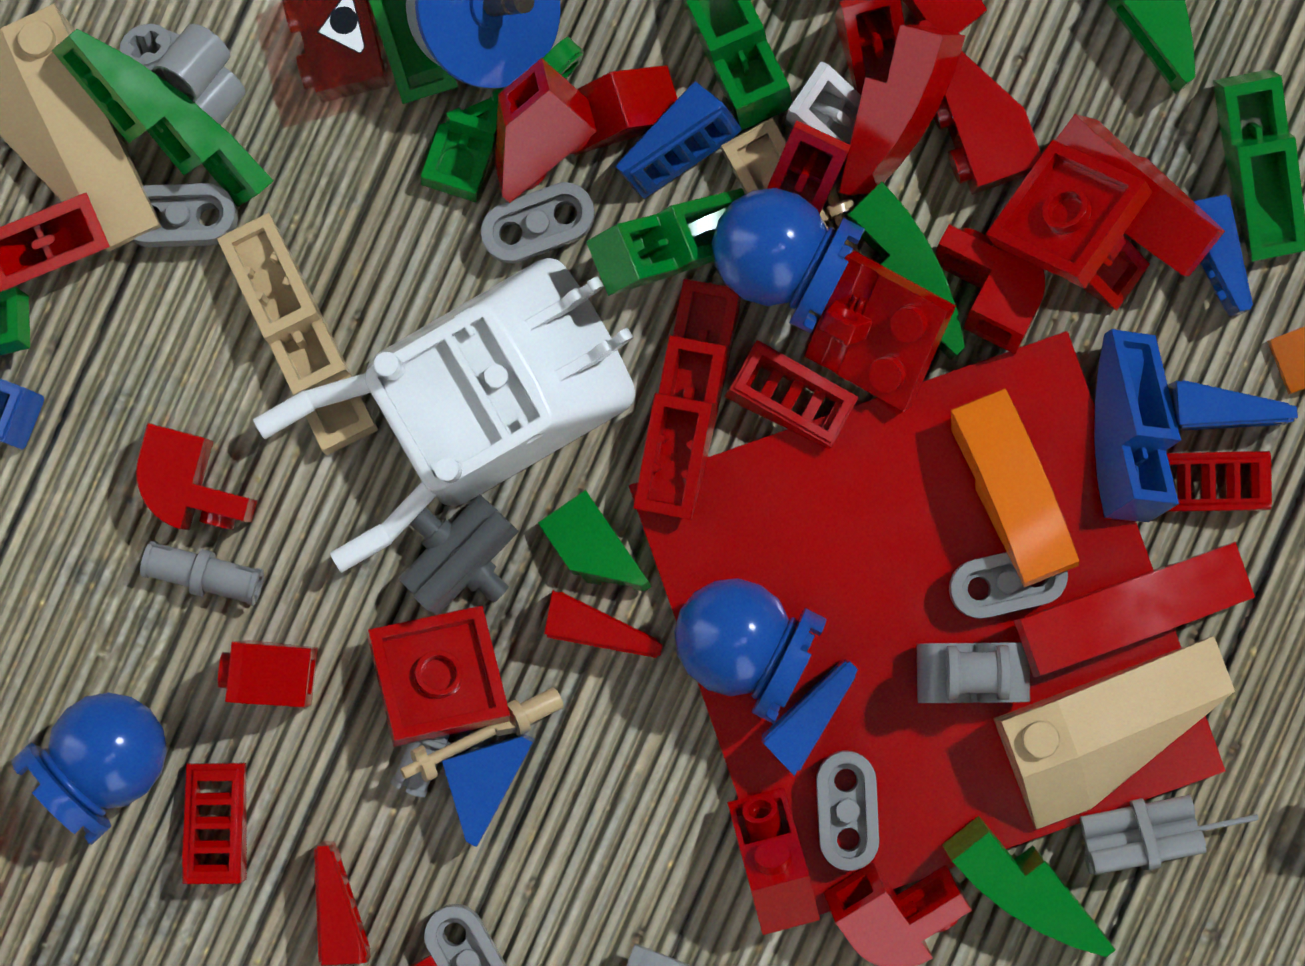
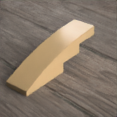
[217,212,378,456]

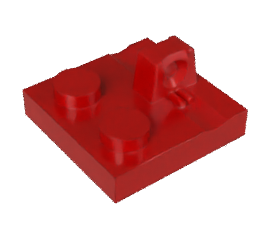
[986,140,1153,289]
[804,251,956,412]
[367,605,510,747]

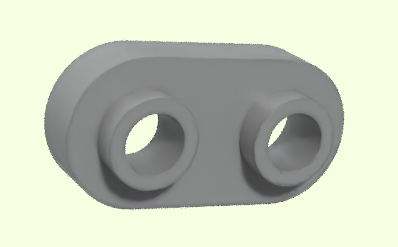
[481,182,595,263]
[133,183,238,247]
[949,552,1068,618]
[816,750,879,871]
[424,904,507,966]

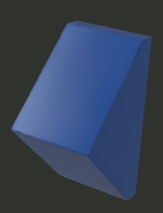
[442,734,535,847]

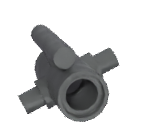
[399,494,519,615]

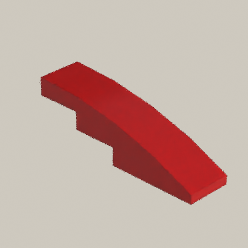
[633,278,741,520]
[1014,542,1255,677]

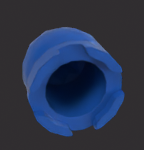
[712,188,865,333]
[674,578,827,724]
[11,692,167,845]

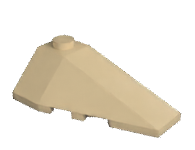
[0,4,161,252]
[993,636,1235,829]

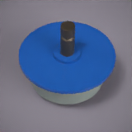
[406,0,561,88]

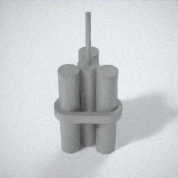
[1079,795,1259,875]

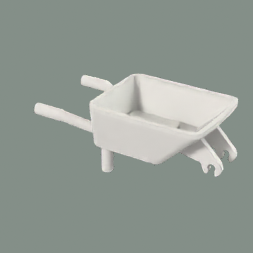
[253,258,635,573]

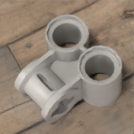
[120,23,246,125]
[917,643,1030,703]

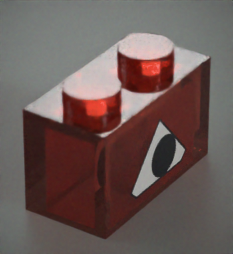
[282,0,389,103]

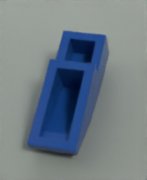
[1094,329,1181,522]

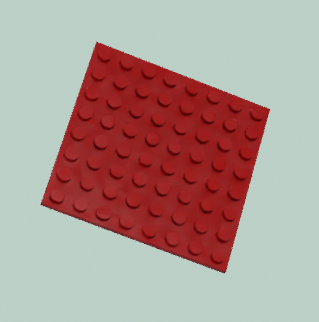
[628,331,1226,915]

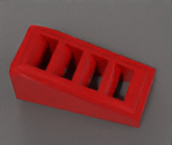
[724,340,859,449]
[1166,451,1272,512]
[544,590,663,658]
[182,763,247,884]
[314,841,371,965]

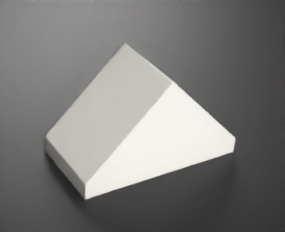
[785,61,861,164]

